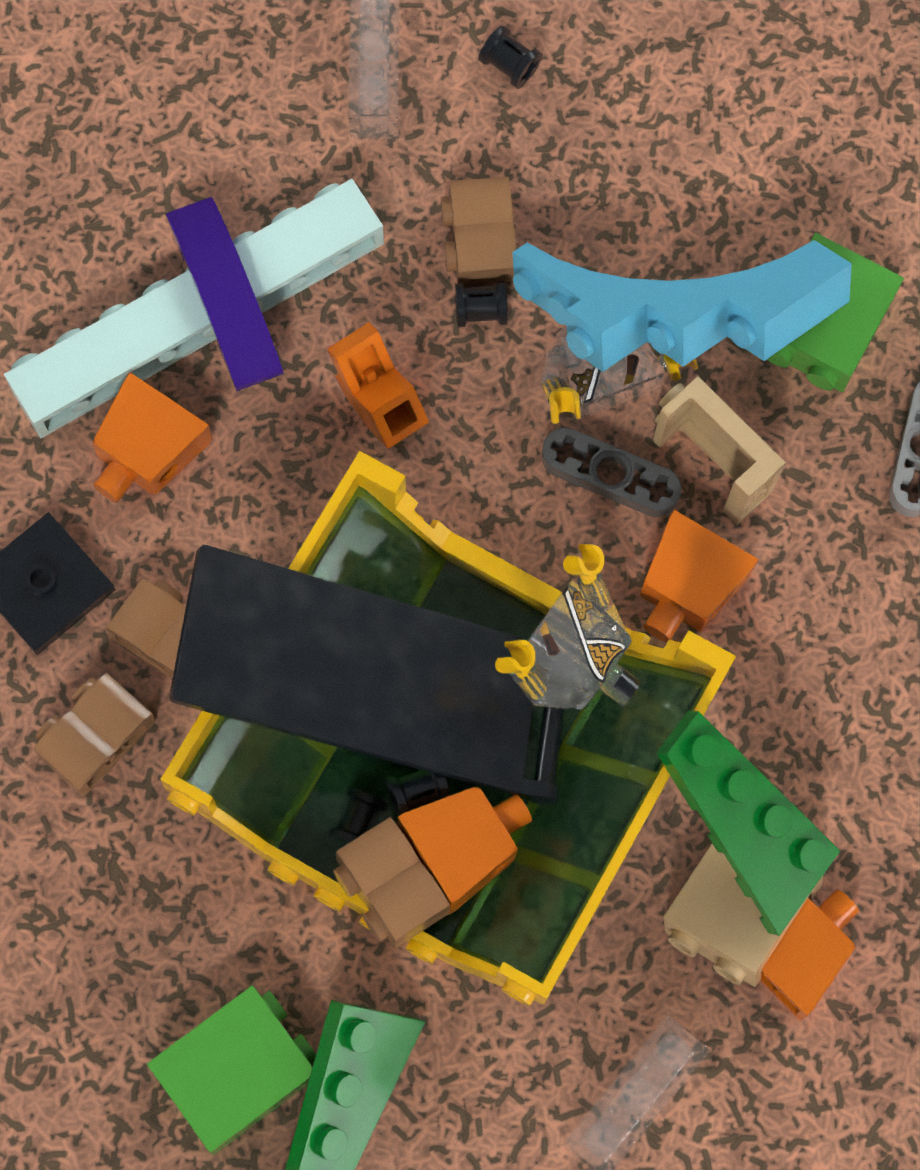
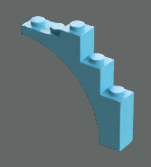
[512,240,852,372]

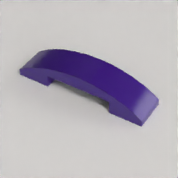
[165,197,284,392]

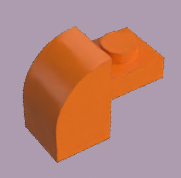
[327,322,429,449]

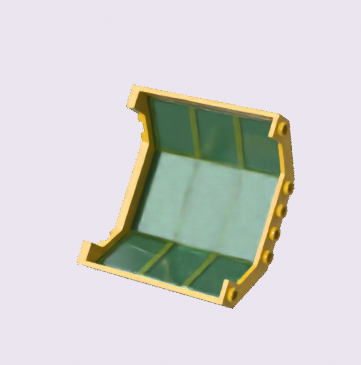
[160,451,736,1007]

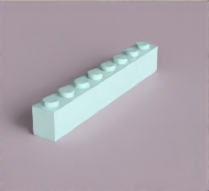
[4,179,384,439]

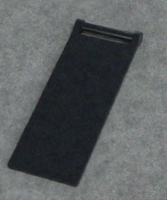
[169,545,578,805]

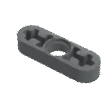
[541,428,681,517]

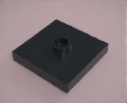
[0,512,116,655]

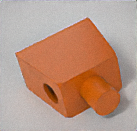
[93,372,212,503]
[640,509,759,642]
[397,787,532,915]
[760,889,859,1021]

